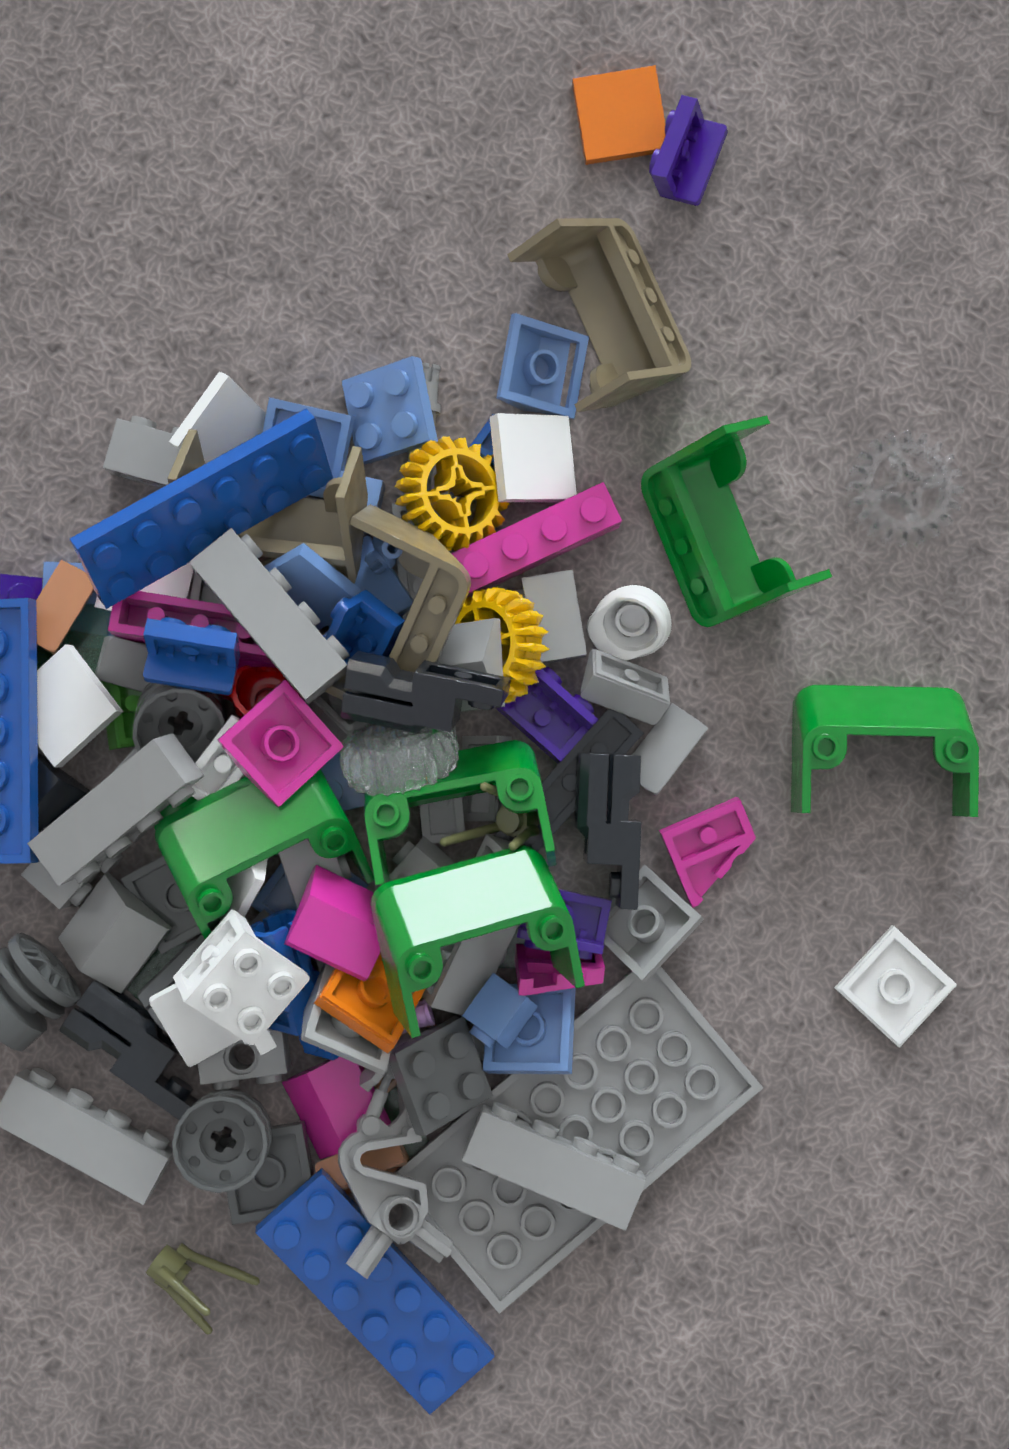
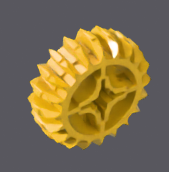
[394,436,509,552]
[455,587,550,703]

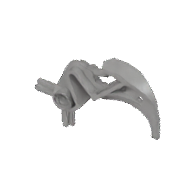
[338,1026,484,1279]

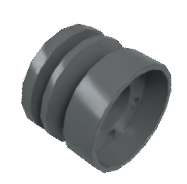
[132,682,227,762]
[0,933,81,1051]
[172,1089,273,1193]

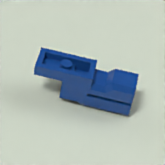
[250,909,339,1060]

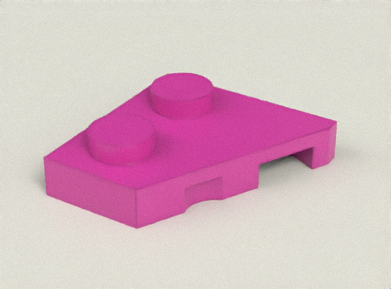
[659,797,756,908]
[514,944,605,996]

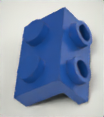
[323,589,405,665]
[143,617,240,695]

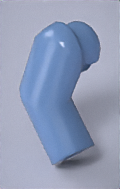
[365,537,403,574]

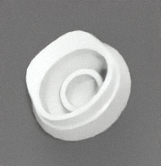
[587,585,672,661]

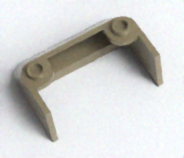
[507,218,691,412]
[167,429,368,583]
[325,504,471,700]

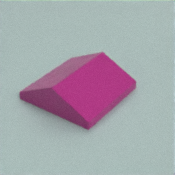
[217,680,344,807]
[284,865,380,981]
[282,1057,391,1159]

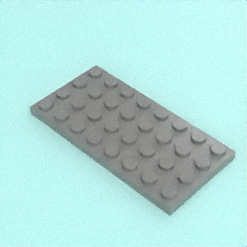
[393,966,763,1314]

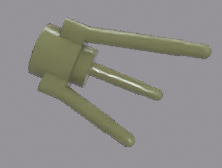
[440,782,540,851]
[146,1243,260,1335]

